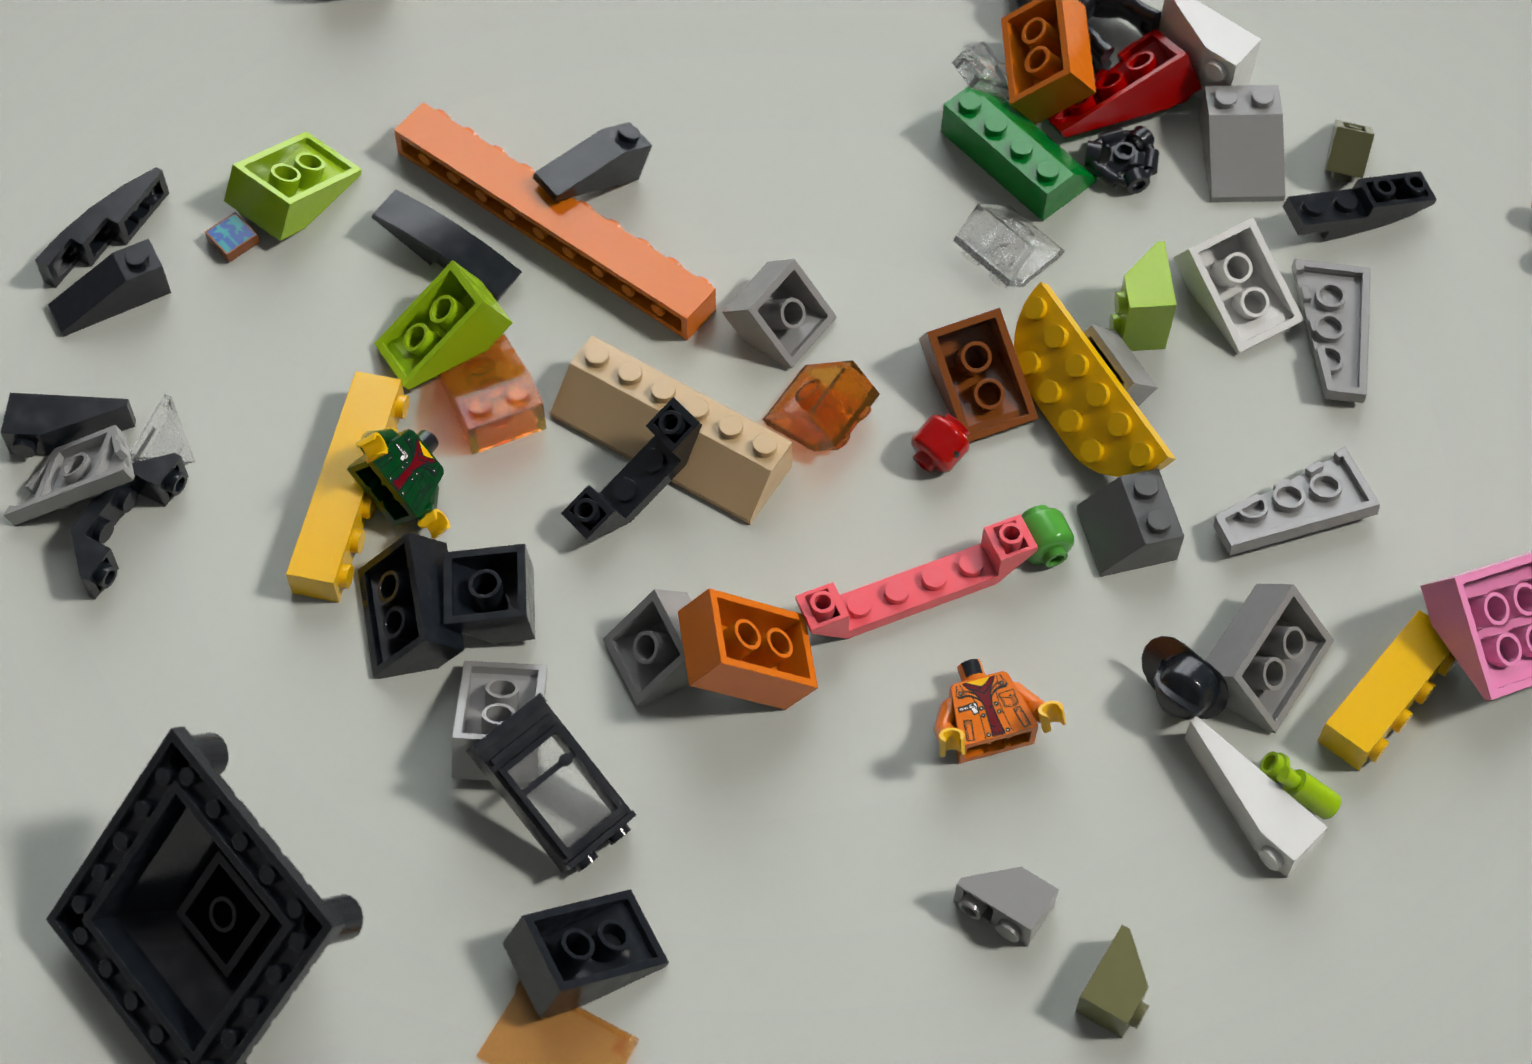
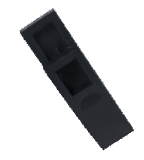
[1282,171,1437,241]

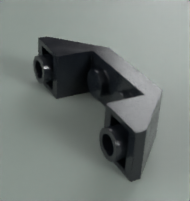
[561,397,702,542]
[70,453,189,600]

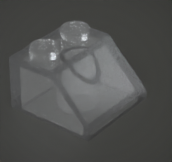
[953,203,1064,288]

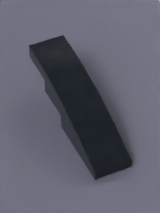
[35,167,169,288]
[372,189,522,302]

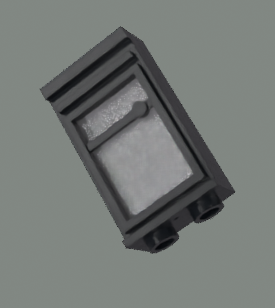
[466,693,637,873]

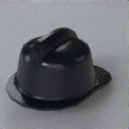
[1141,636,1229,720]

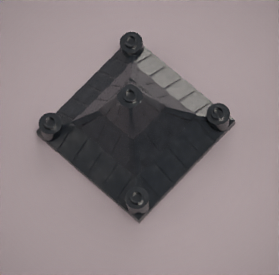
[46,726,363,1064]

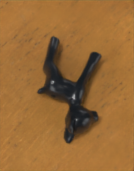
[1008,0,1162,73]

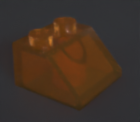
[762,360,880,451]

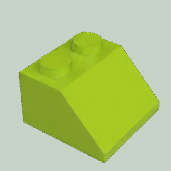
[1110,241,1177,351]

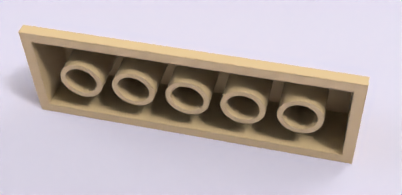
[550,336,793,525]

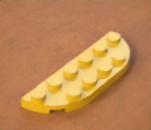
[1014,282,1176,477]

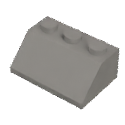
[1206,584,1334,733]

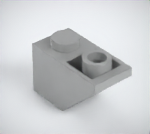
[953,867,1059,946]

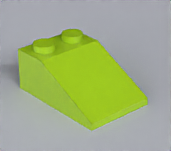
[224,131,362,241]
[374,260,513,390]

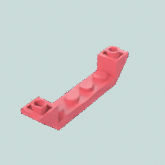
[795,514,1038,639]

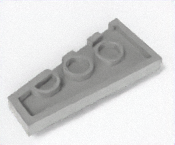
[1291,259,1371,403]
[1213,446,1380,556]

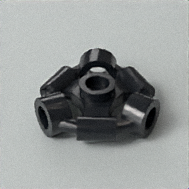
[1085,125,1159,194]

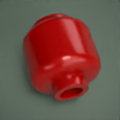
[911,413,970,473]

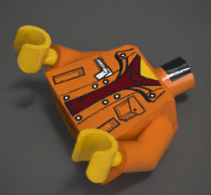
[933,659,1067,764]

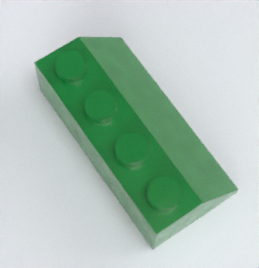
[940,85,1096,221]

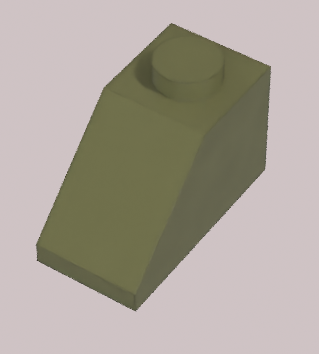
[1325,119,1375,182]
[1075,925,1150,1038]

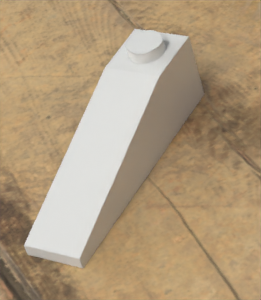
[1184,717,1328,878]

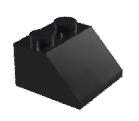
[443,544,535,644]

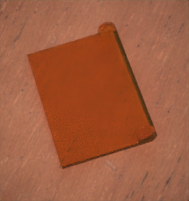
[477,980,639,1064]

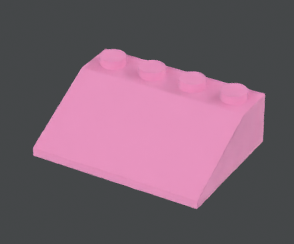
[1420,551,1532,701]

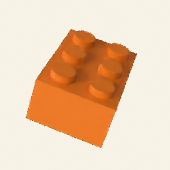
[1001,0,1096,125]
[678,588,818,710]

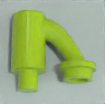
[1260,751,1341,819]

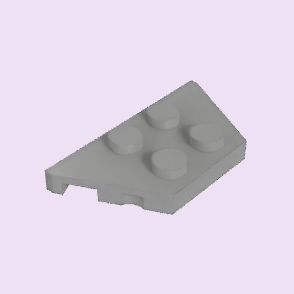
[4,425,135,526]

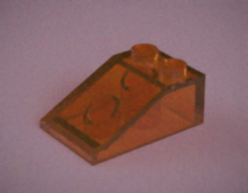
[438,334,546,455]

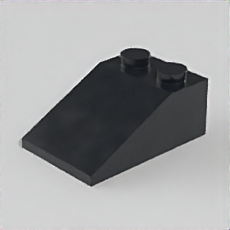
[503,889,669,1019]

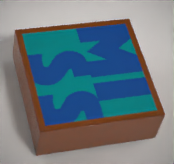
[205,212,260,262]

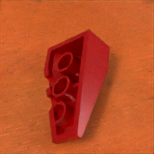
[1047,29,1202,138]

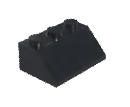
[358,532,464,679]

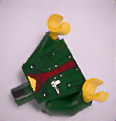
[347,428,451,540]

